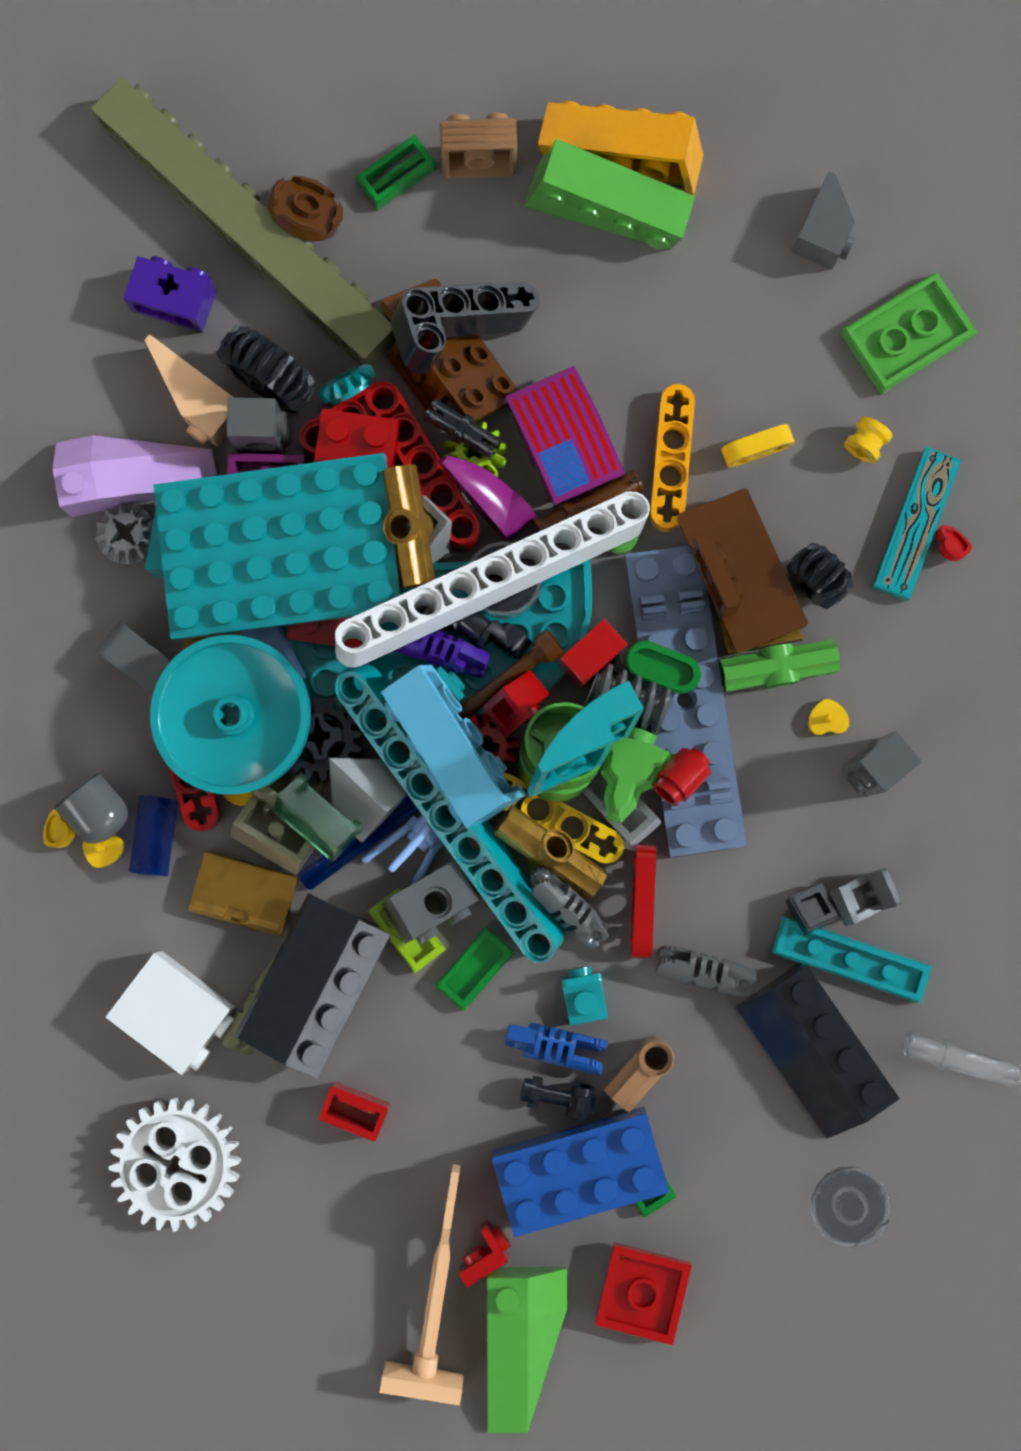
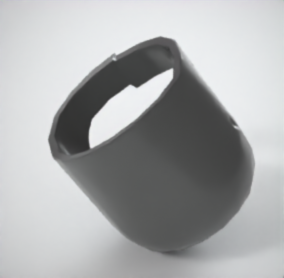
[54,772,128,844]

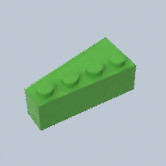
[524,139,695,250]

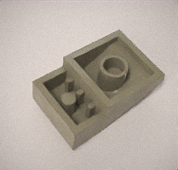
[230,741,339,876]

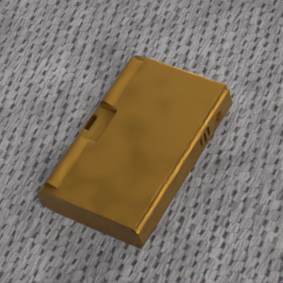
[189,851,300,937]

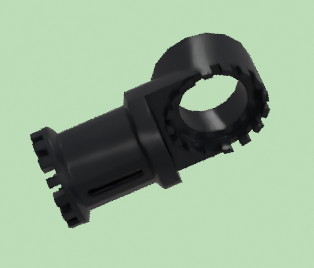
[449,612,532,660]

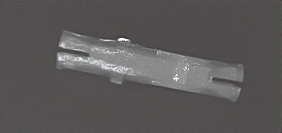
[902,1032,1021,1090]

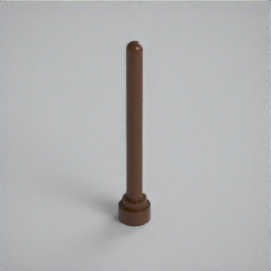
[407,628,565,754]

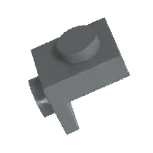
[829,868,902,926]

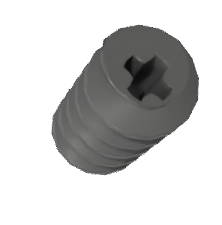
[584,663,671,735]

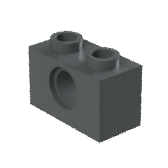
[227,397,292,455]
[843,731,922,796]
[381,860,479,945]

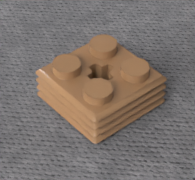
[440,113,518,178]

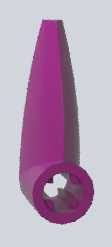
[438,456,536,542]

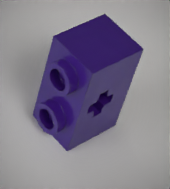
[123,256,217,333]

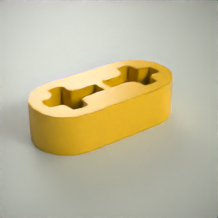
[721,424,795,468]

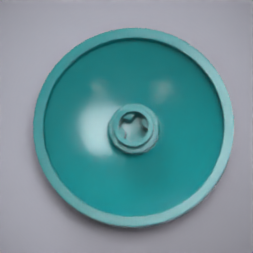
[150,635,311,795]

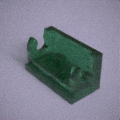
[273,773,362,862]

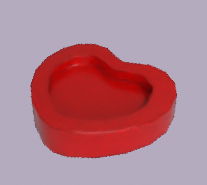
[935,525,972,562]

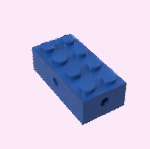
[492,1107,670,1237]

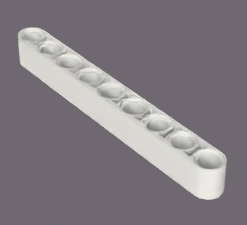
[335,491,650,667]

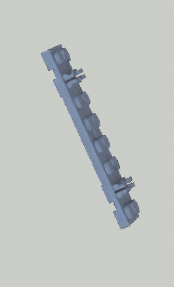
[624,546,747,857]

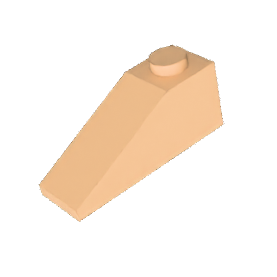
[145,334,234,448]

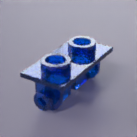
[129,795,178,877]

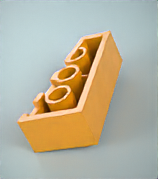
[538,101,704,195]

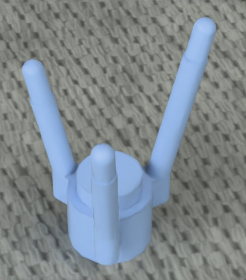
[361,814,444,885]

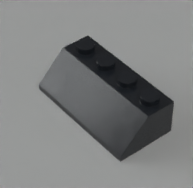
[235,893,391,1078]
[736,963,900,1139]

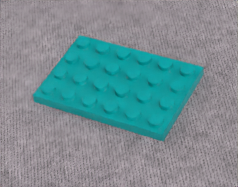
[153,453,403,641]

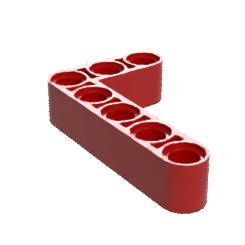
[299,381,479,552]

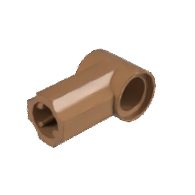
[603,1036,674,1113]

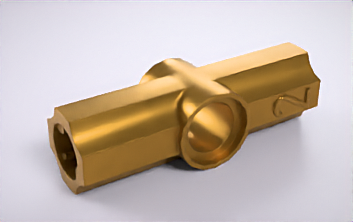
[382,464,435,589]
[493,804,607,901]

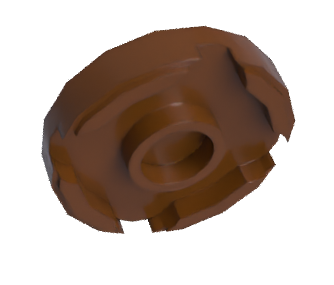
[268,176,343,241]

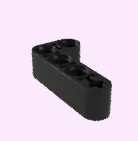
[391,282,540,374]

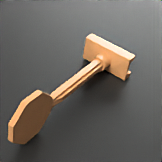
[379,1164,464,1406]

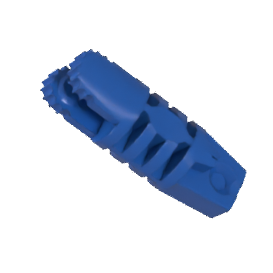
[505,1022,608,1075]

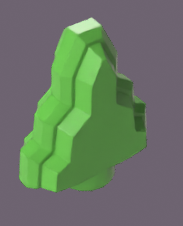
[600,727,675,824]

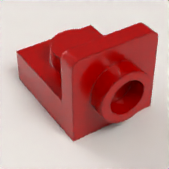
[459,1220,511,1288]

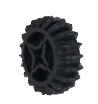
[216,325,317,413]

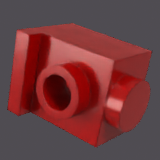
[482,670,550,738]

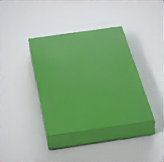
[840,271,978,395]

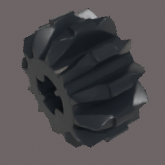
[787,543,853,609]

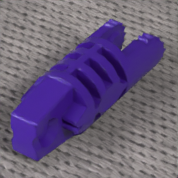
[394,626,490,678]

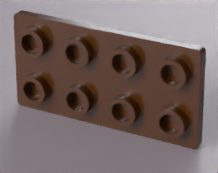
[380,279,518,422]
[677,488,808,654]

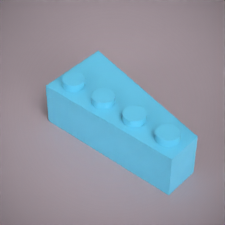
[381,665,527,828]

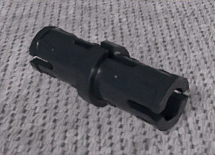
[424,398,503,460]

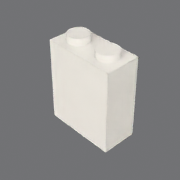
[106,951,236,1075]

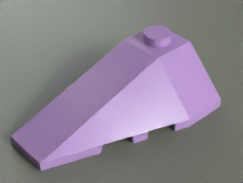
[52,435,218,517]

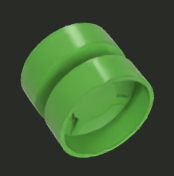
[517,702,601,802]

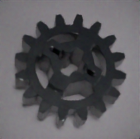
[291,697,363,783]

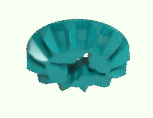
[318,364,376,405]

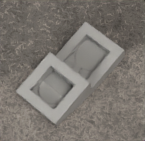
[583,767,661,849]

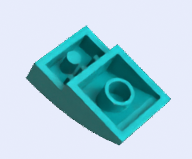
[527,681,644,798]

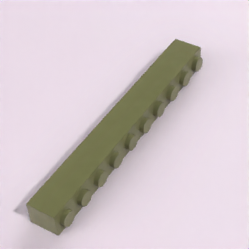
[90,77,396,366]

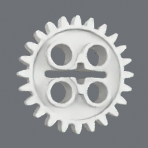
[109,1097,241,1232]

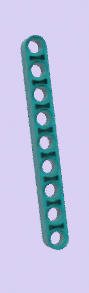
[334,664,565,963]

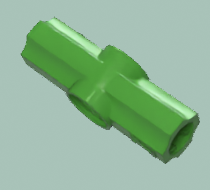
[719,639,840,693]

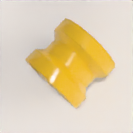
[844,416,893,464]

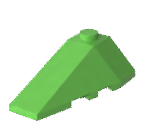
[487,1267,567,1433]

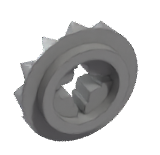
[95,503,153,565]

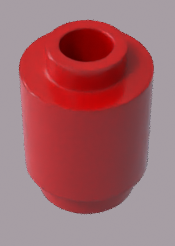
[653,747,711,806]

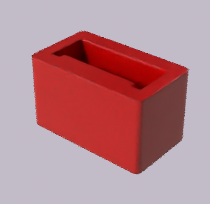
[556,618,628,687]
[319,1082,390,1141]

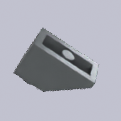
[791,171,855,270]

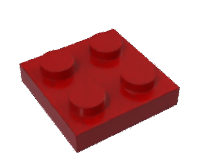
[594,1242,692,1345]

